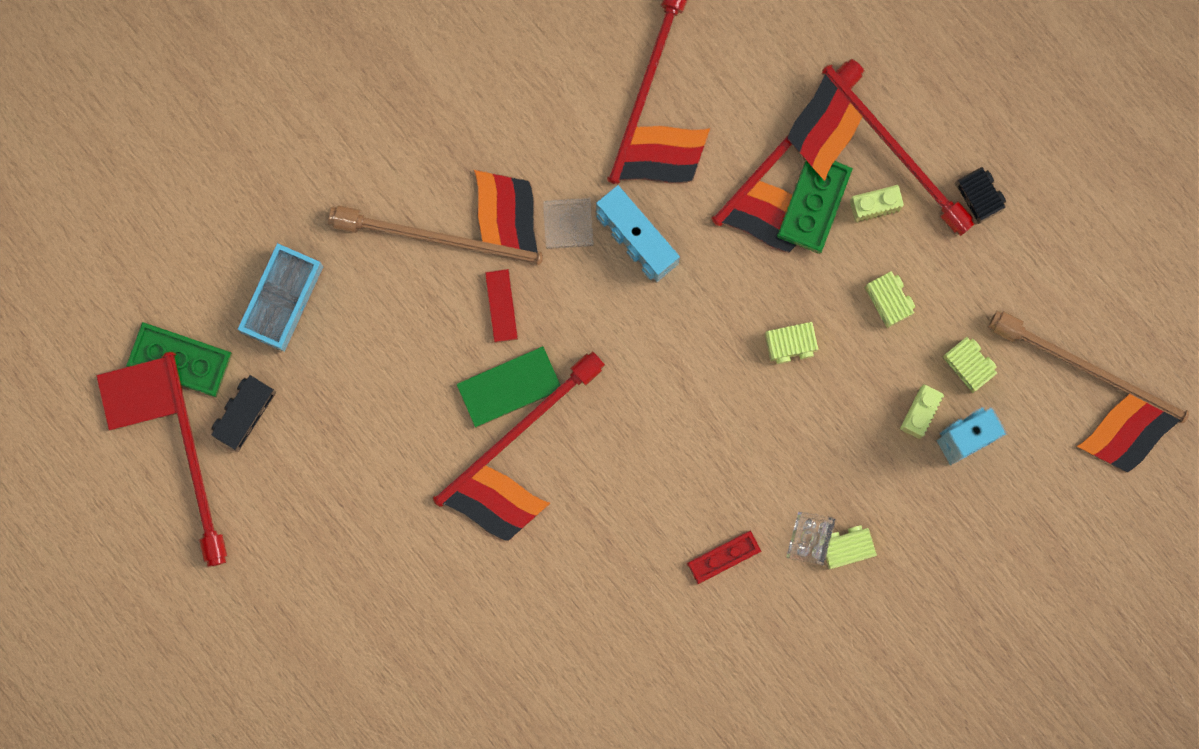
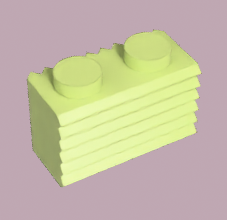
[850,185,904,223]
[865,271,915,329]
[765,322,818,364]
[943,337,997,393]
[900,384,944,439]
[821,525,877,570]

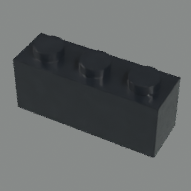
[211,375,277,452]

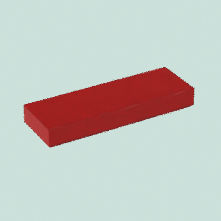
[485,269,518,343]
[687,530,762,584]

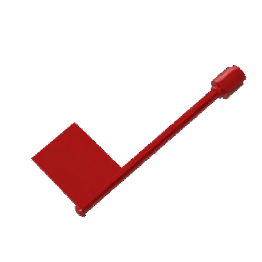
[96,352,227,567]

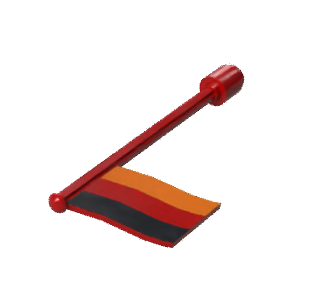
[607,0,710,185]
[711,59,865,253]
[787,65,975,236]
[433,351,605,541]

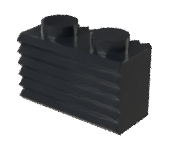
[955,167,1006,224]

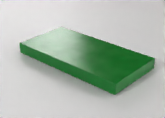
[777,160,853,254]
[126,322,232,397]
[457,346,561,428]

